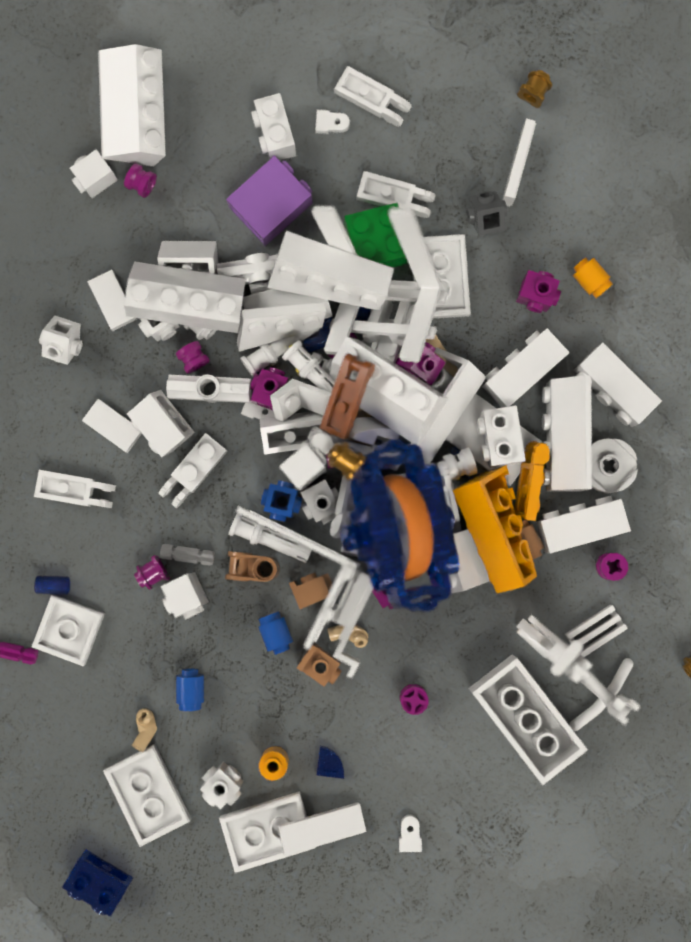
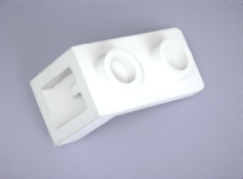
[270,379,331,422]

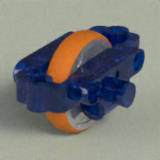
[340,439,460,612]

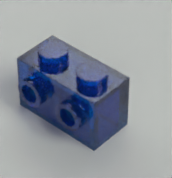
[62,849,134,917]

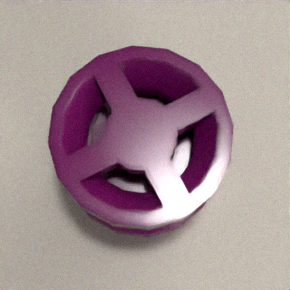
[124,163,157,198]
[175,341,210,374]
[596,553,628,581]
[400,684,429,715]

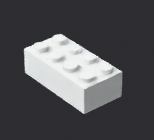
[469,655,588,785]

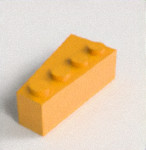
[453,465,537,594]

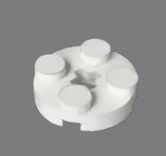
[592,438,638,493]

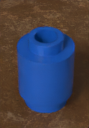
[258,611,293,655]
[176,668,204,711]

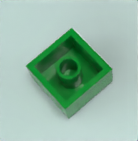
[344,202,409,268]

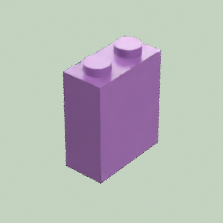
[226,155,312,246]

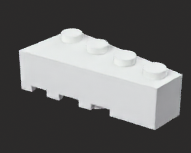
[267,231,394,310]

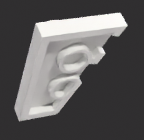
[237,302,326,352]

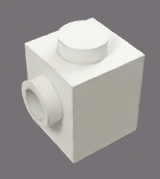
[70,149,118,198]

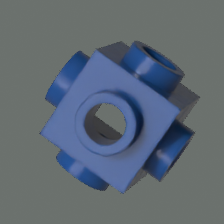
[261,480,303,522]

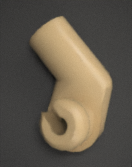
[327,624,368,648]

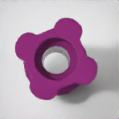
[134,555,171,590]

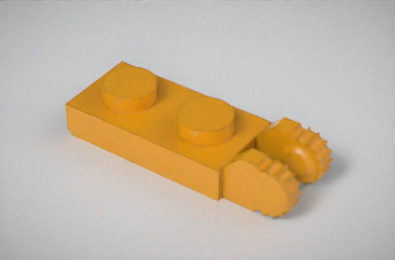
[514,441,550,521]

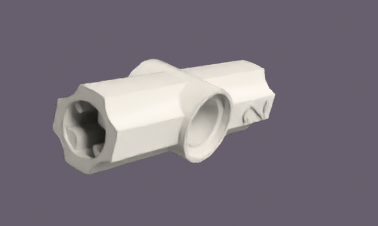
[217,253,278,285]
[166,375,252,403]

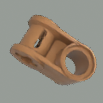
[225,551,280,582]

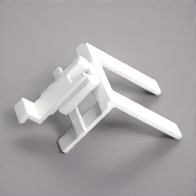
[312,206,448,363]
[236,507,377,678]

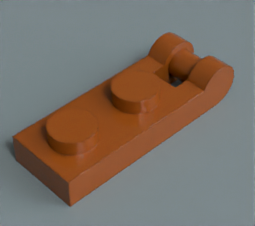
[319,353,375,440]

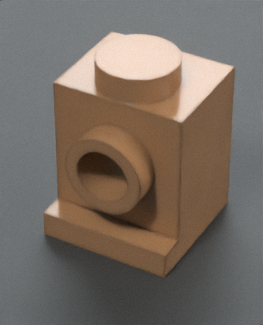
[289,572,333,609]
[297,642,342,687]

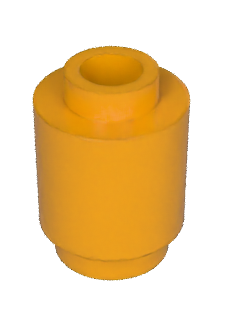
[573,257,613,299]
[259,746,289,780]

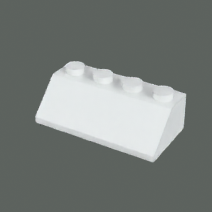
[98,44,166,167]
[124,261,245,333]
[330,336,448,446]
[377,347,486,467]
[542,375,592,492]

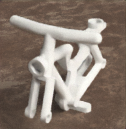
[516,615,640,731]

